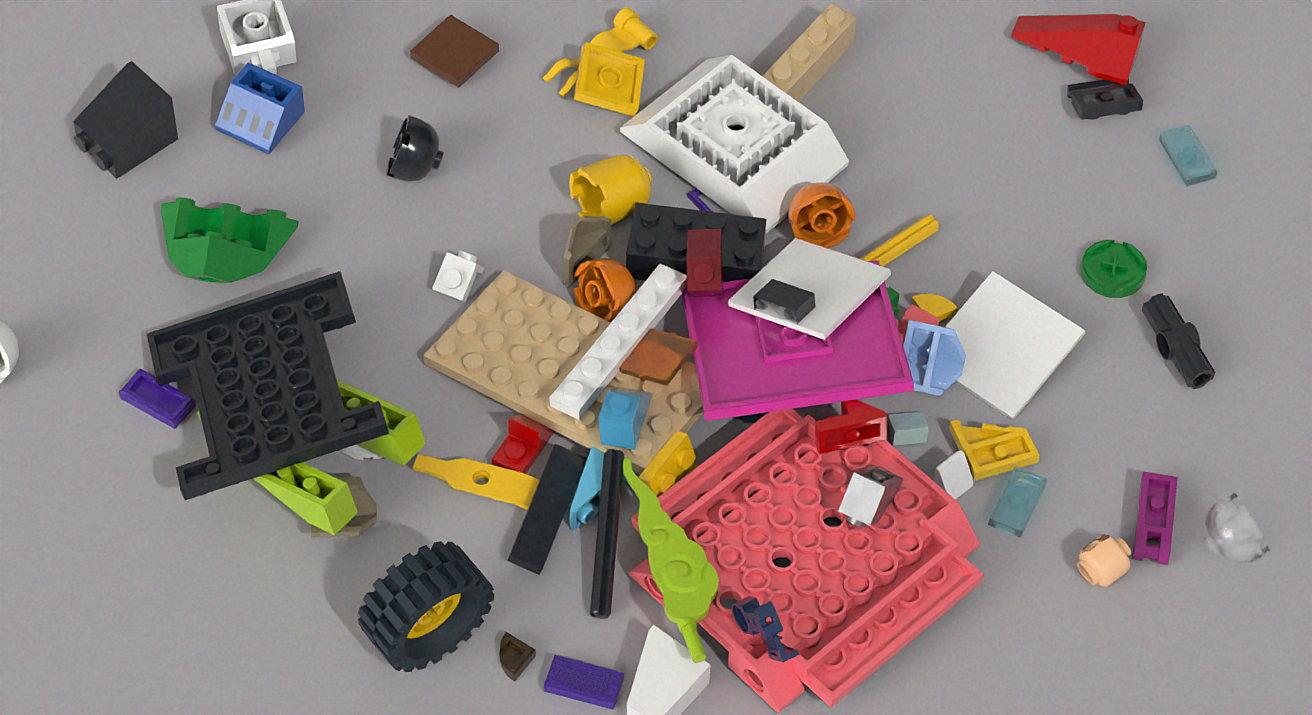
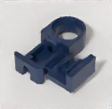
[732,596,799,663]

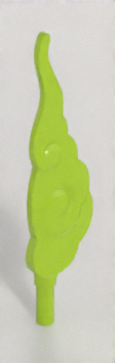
[623,458,719,663]

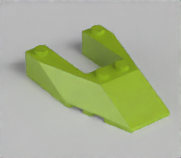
[197,380,426,536]

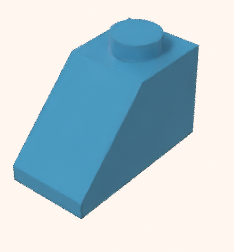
[598,387,652,450]

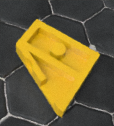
[949,420,1040,481]

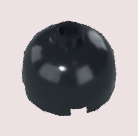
[386,115,444,182]

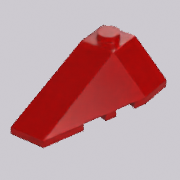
[1011,14,1146,85]

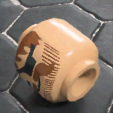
[1077,534,1131,587]

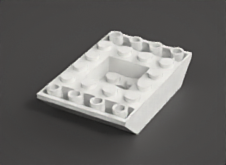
[620,55,849,234]

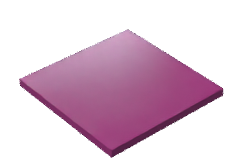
[681,260,914,421]

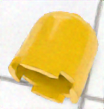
[569,154,652,225]

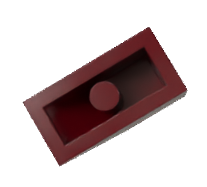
[687,229,724,297]

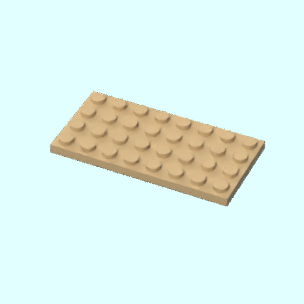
[423,270,704,474]

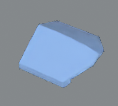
[903,319,966,396]

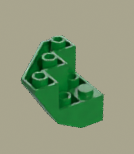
[161,197,299,284]

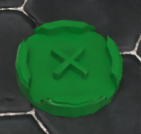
[1080,240,1147,298]

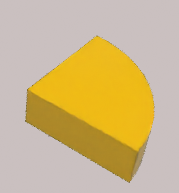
[911,294,958,322]

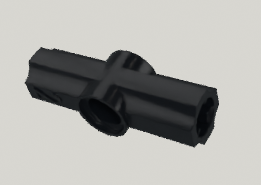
[1142,293,1215,389]

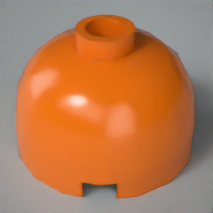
[788,182,856,248]
[573,258,637,323]

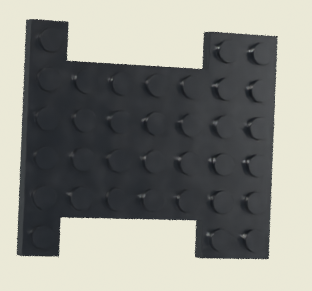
[147,271,390,500]

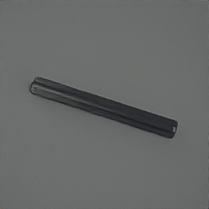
[590,449,624,619]

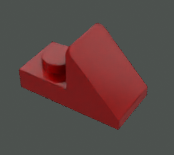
[815,399,887,454]
[492,414,555,474]

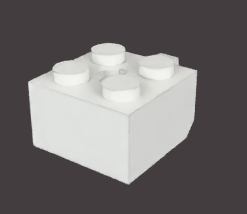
[217,0,297,76]

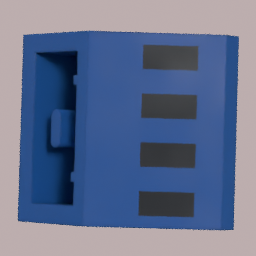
[215,62,305,154]

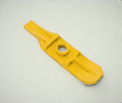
[413,454,539,510]

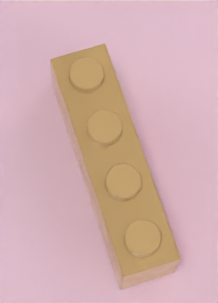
[763,3,857,102]

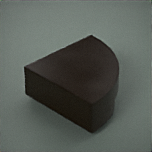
[500,632,536,682]

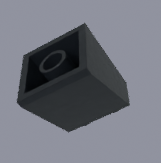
[73,61,178,179]

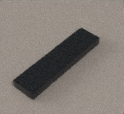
[507,444,586,575]

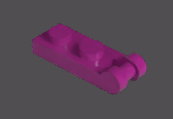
[1132,472,1178,565]

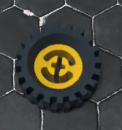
[358,541,495,672]

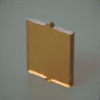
[619,328,698,386]

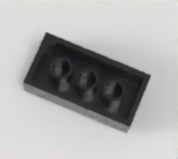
[626,202,767,282]

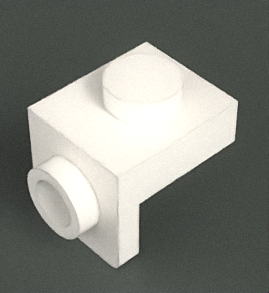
[432,250,484,302]

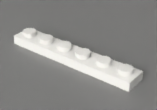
[549,264,687,420]

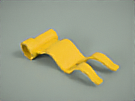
[542,7,658,97]

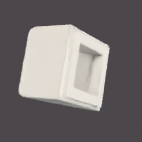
[933,450,974,500]

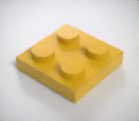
[574,42,645,117]

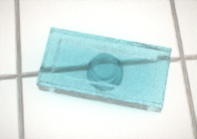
[1159,125,1217,186]
[988,466,1047,538]

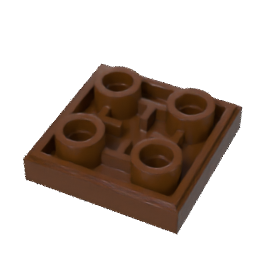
[410,15,499,88]

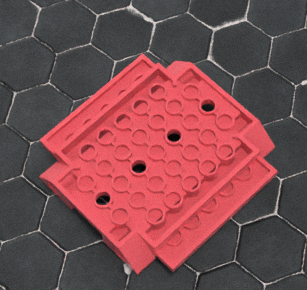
[629,409,984,713]

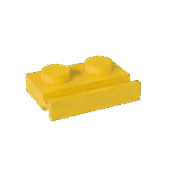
[638,431,699,498]

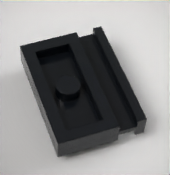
[1067,79,1143,120]

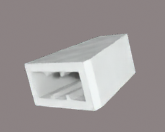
[627,625,711,715]

